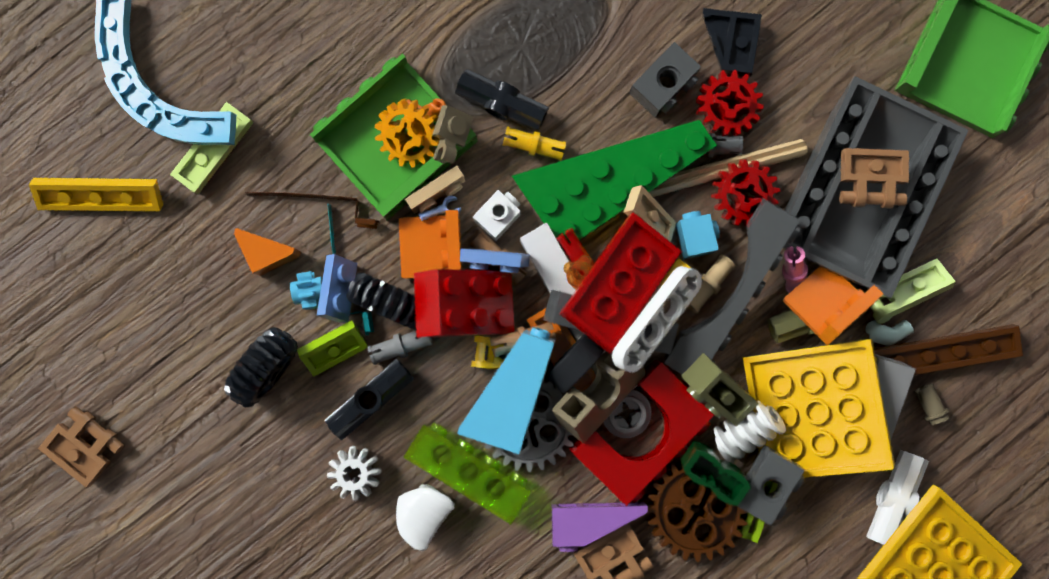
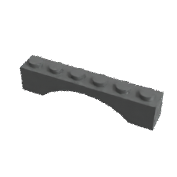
[664,198,801,375]

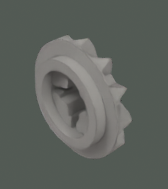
[603,389,651,438]

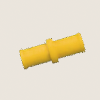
[502,126,566,161]

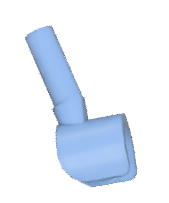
[419,195,461,221]

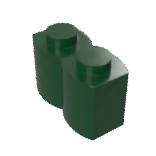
[681,442,751,506]

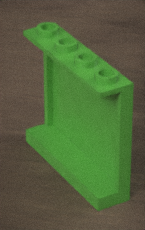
[894,0,1049,138]
[310,53,478,221]

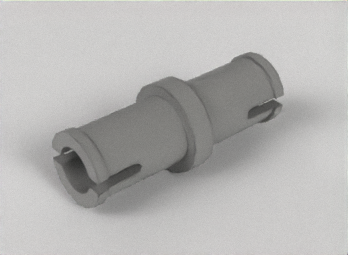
[368,331,433,365]

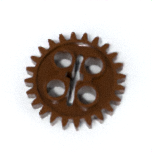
[646,462,747,562]

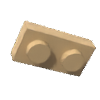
[405,166,465,214]
[624,185,676,242]

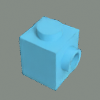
[676,211,720,260]

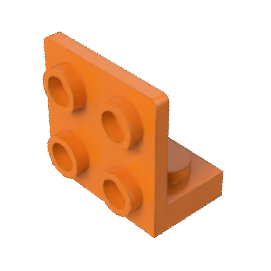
[399,210,463,279]
[783,266,884,345]

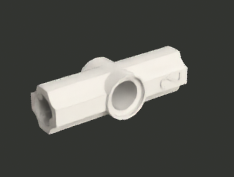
[866,450,929,545]

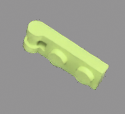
[870,258,956,324]

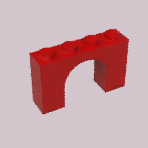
[569,360,714,506]

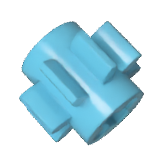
[290,271,323,310]

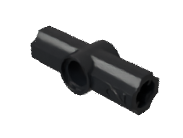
[455,69,549,132]
[324,359,414,441]

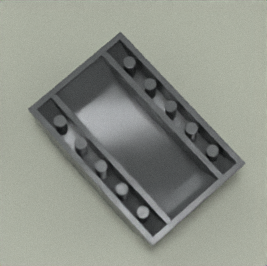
[783,76,969,299]

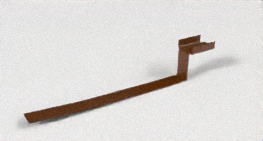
[245,192,380,229]

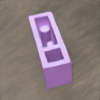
[551,502,648,552]

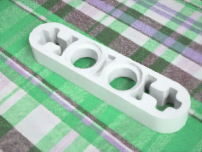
[612,266,702,373]

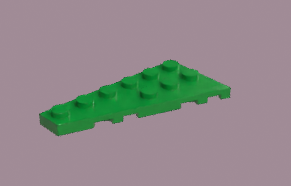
[512,120,717,252]

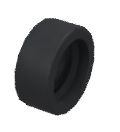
[545,334,604,393]

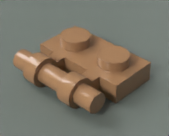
[839,148,909,209]
[38,406,124,488]
[573,523,654,579]

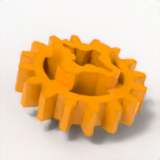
[374,99,440,168]

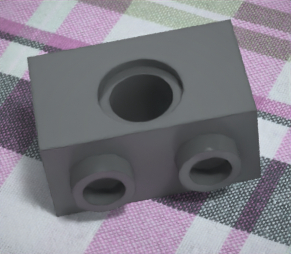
[629,42,701,117]
[738,445,805,526]

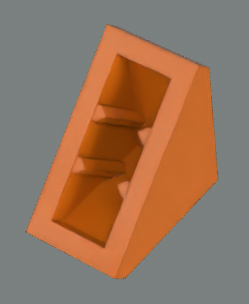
[234,228,301,276]

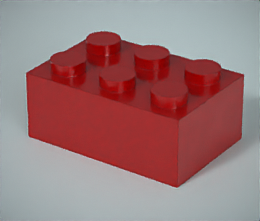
[414,269,515,338]

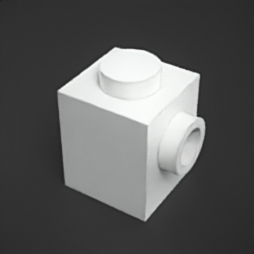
[473,190,521,241]

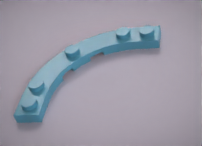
[95,0,237,145]

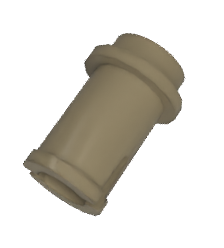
[914,383,949,425]

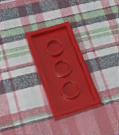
[559,212,682,354]

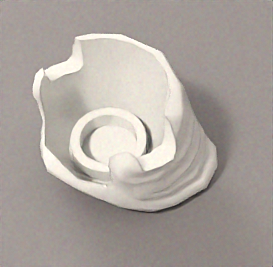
[396,484,454,551]

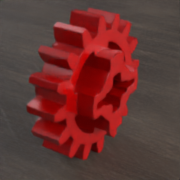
[695,70,764,136]
[711,160,780,226]

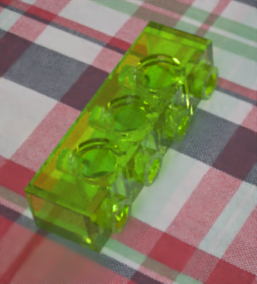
[403,422,531,525]

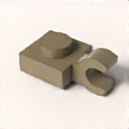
[432,105,474,164]

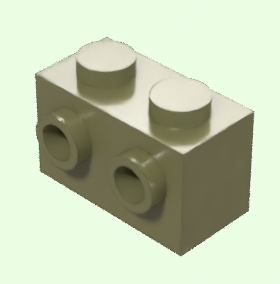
[681,353,759,427]

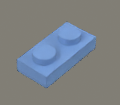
[460,248,530,273]
[317,254,358,323]

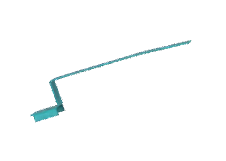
[328,204,374,336]

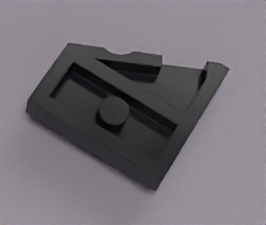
[703,8,762,77]

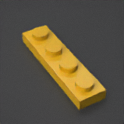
[29,178,163,211]

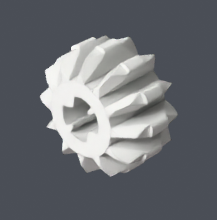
[327,446,382,501]

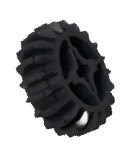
[346,273,416,331]
[224,327,298,408]

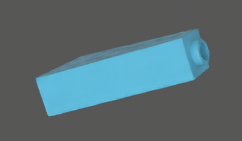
[457,327,556,454]

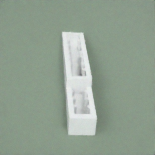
[520,223,637,388]

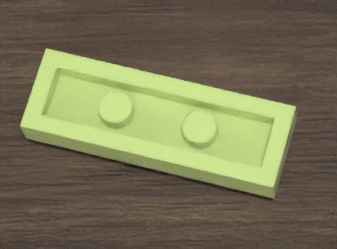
[170,102,254,194]

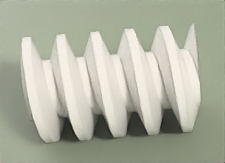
[714,401,786,463]

